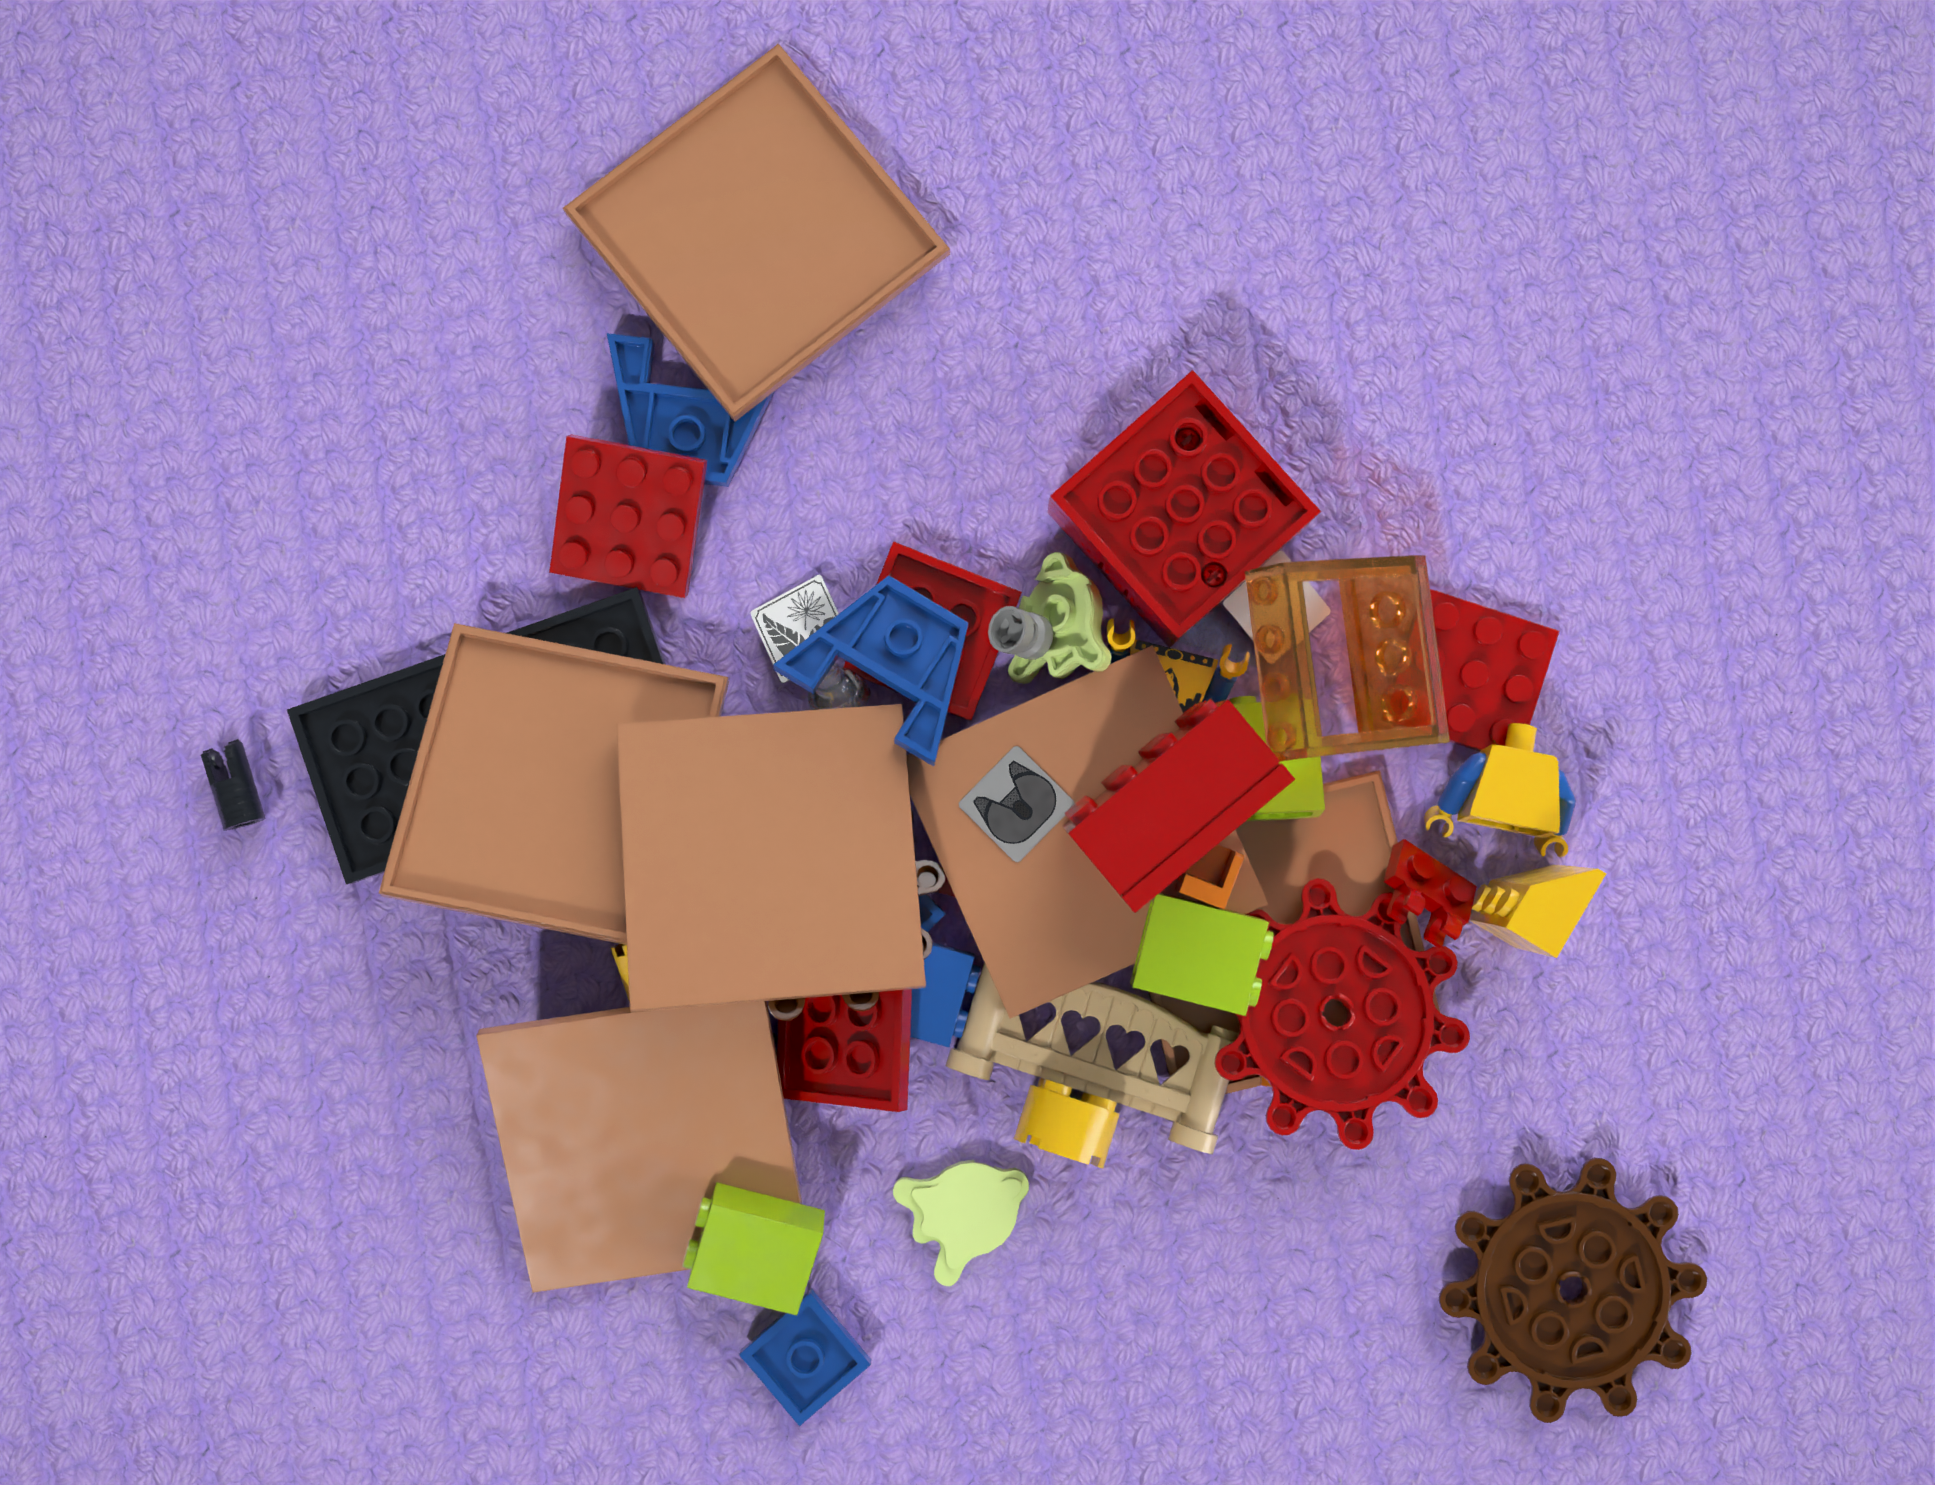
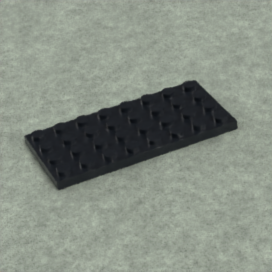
[287,587,666,885]

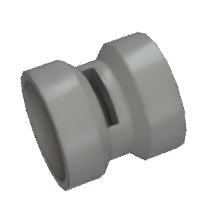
[988,606,1053,660]

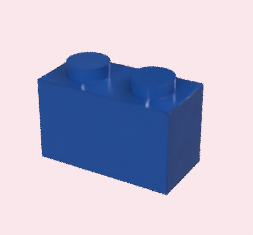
[910,942,981,1048]

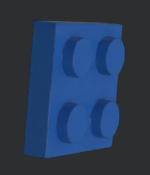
[739,1289,872,1427]

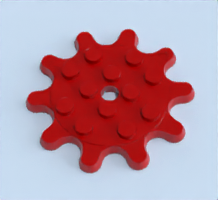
[1214,878,1470,1150]

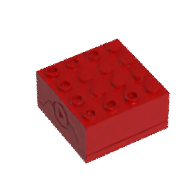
[1047,370,1321,648]
[1063,699,1295,913]

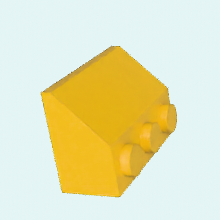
[1469,864,1607,958]

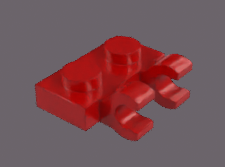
[1383,839,1477,948]

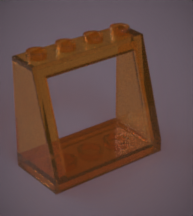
[1245,555,1450,762]

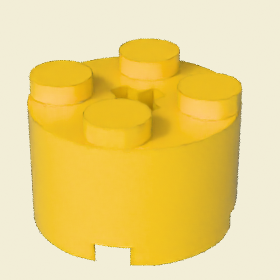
[1013,1078,1120,1169]

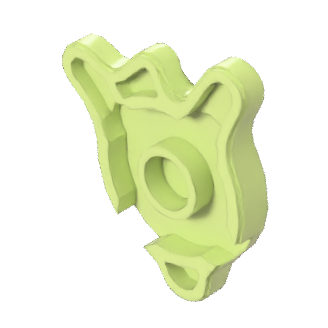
[1008,552,1111,684]
[893,1160,1029,1286]

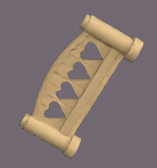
[945,962,1239,1154]

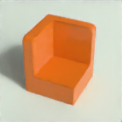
[1175,845,1245,910]

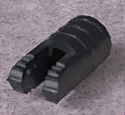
[201,739,266,831]

